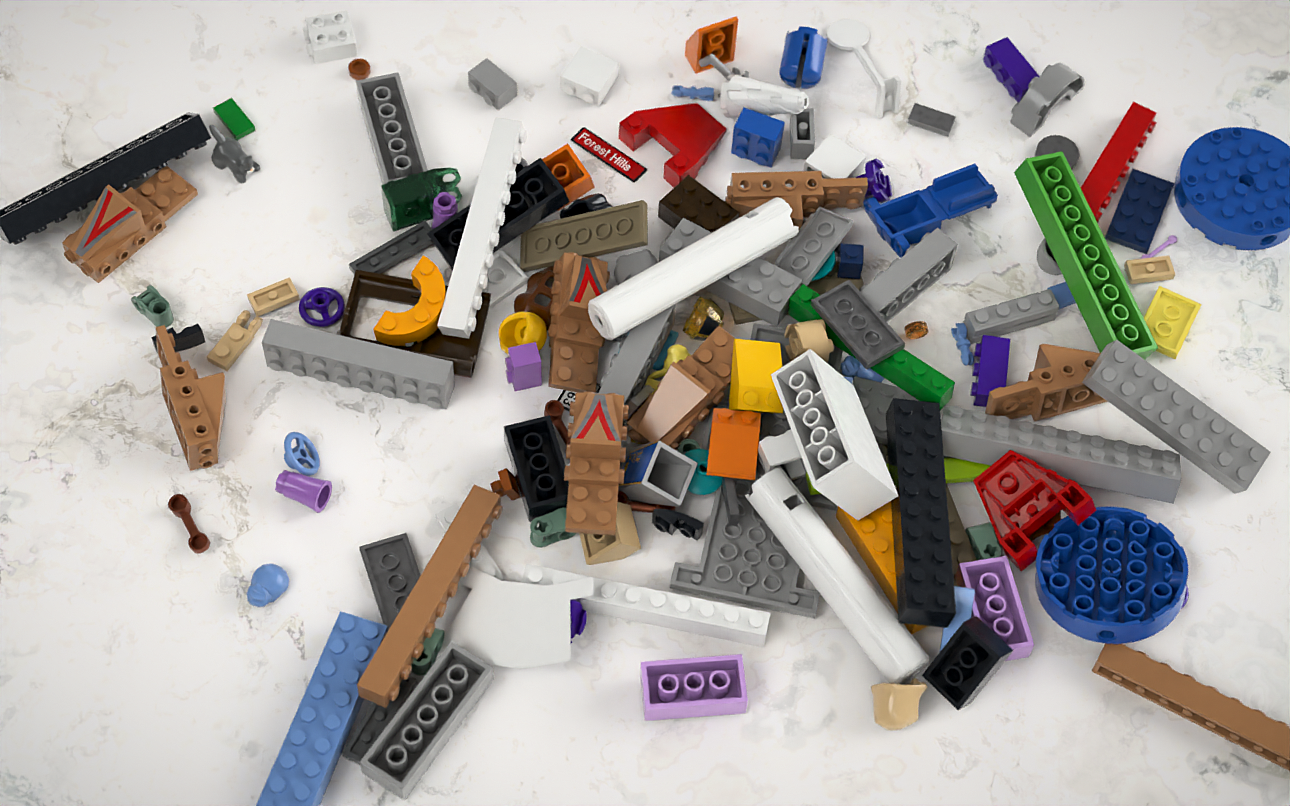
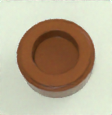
[348,58,370,80]

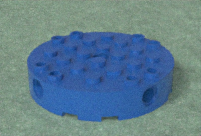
[1174,127,1290,251]
[1035,507,1188,644]

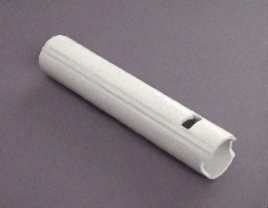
[588,197,799,340]
[745,468,930,684]

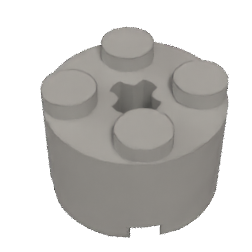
[614,249,658,285]

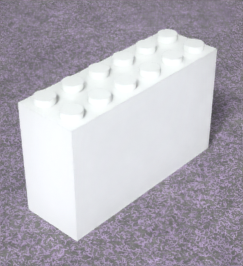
[771,349,898,521]

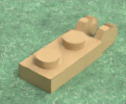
[207,310,263,371]

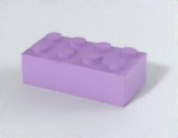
[955,556,1034,661]
[640,654,748,721]

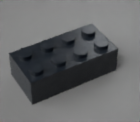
[503,415,569,522]

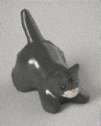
[209,124,260,183]

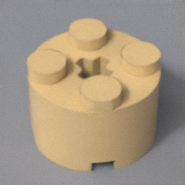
[785,319,834,363]

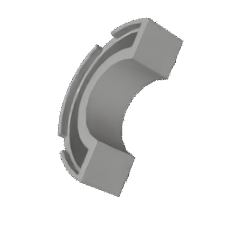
[1010,62,1085,137]

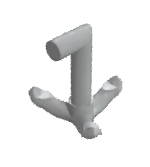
[699,54,749,98]

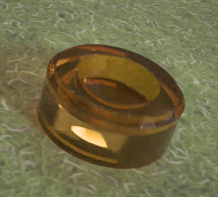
[904,321,929,339]

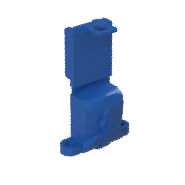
[863,163,998,258]

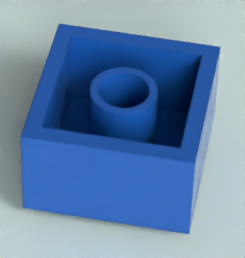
[731,107,785,168]

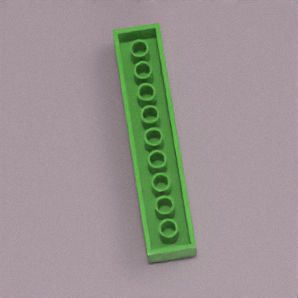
[1014,151,1158,360]

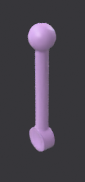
[1141,235,1177,259]

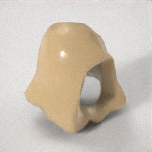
[871,678,927,730]

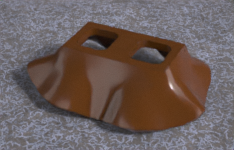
[514,266,555,331]

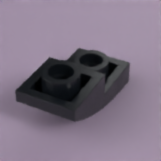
[151,323,205,353]
[652,508,704,541]

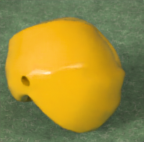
[499,312,547,355]

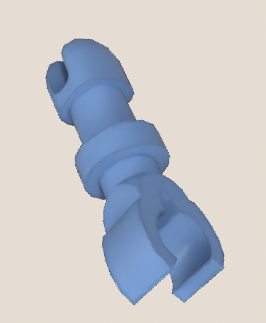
[671,85,714,101]
[951,323,974,366]

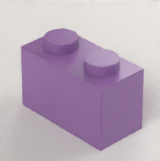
[505,342,542,391]

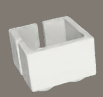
[756,429,807,481]

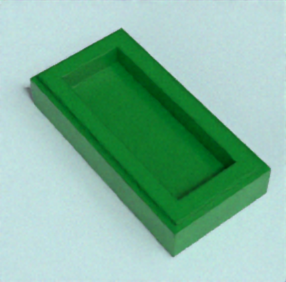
[213,98,256,141]

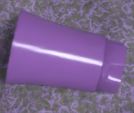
[431,192,458,229]
[275,470,332,513]

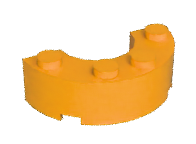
[373,255,446,346]

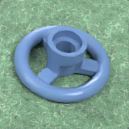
[284,432,320,476]

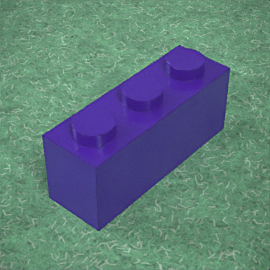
[983,37,1040,103]
[970,335,1010,407]

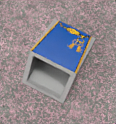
[618,440,698,507]

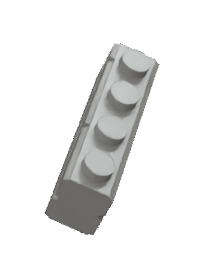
[963,289,1059,344]

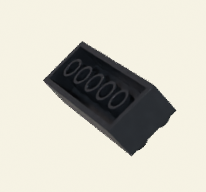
[427,158,570,271]

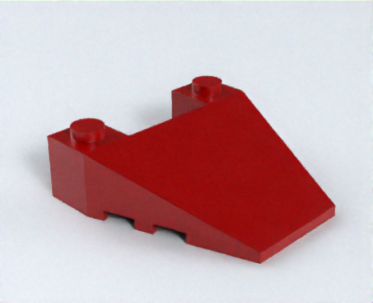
[618,103,727,188]
[973,450,1096,572]

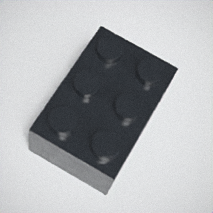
[922,616,1014,711]

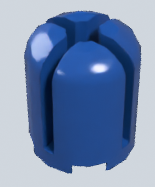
[779,26,828,89]

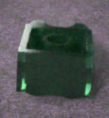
[381,167,462,232]

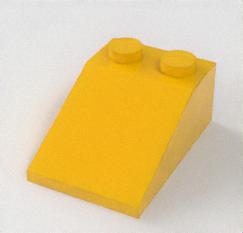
[729,339,783,414]

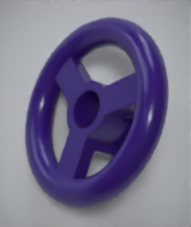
[299,287,345,327]

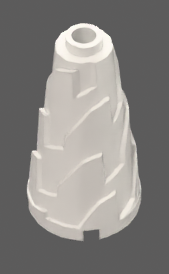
[720,74,809,119]

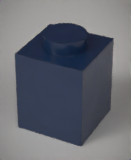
[837,243,864,279]

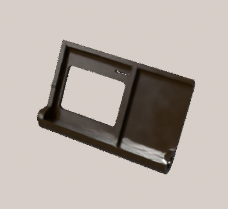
[336,270,491,378]

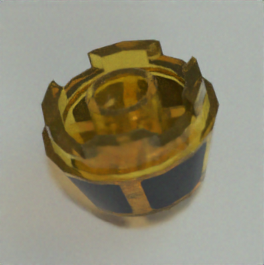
[682,296,724,341]

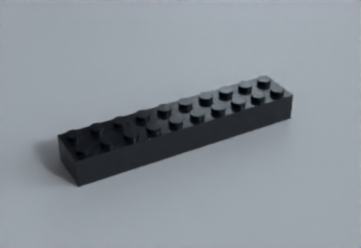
[0,112,211,245]
[886,398,956,628]

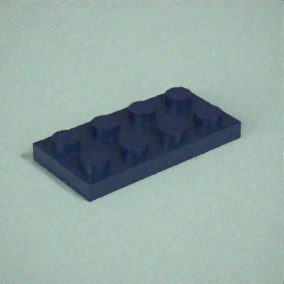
[1105,168,1174,254]

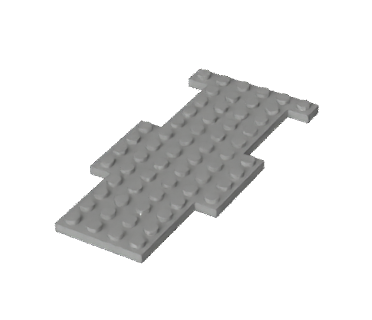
[670,323,843,618]

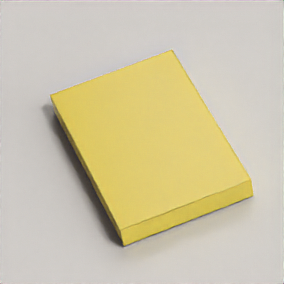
[1144,286,1202,359]

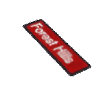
[571,127,647,183]

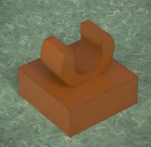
[490,468,521,501]

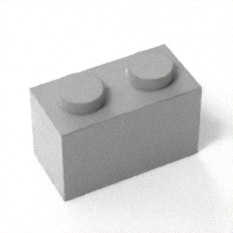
[468,58,517,110]
[789,108,815,159]

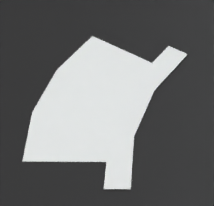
[442,566,594,669]

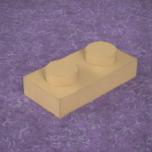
[1124,256,1175,284]
[247,277,300,317]

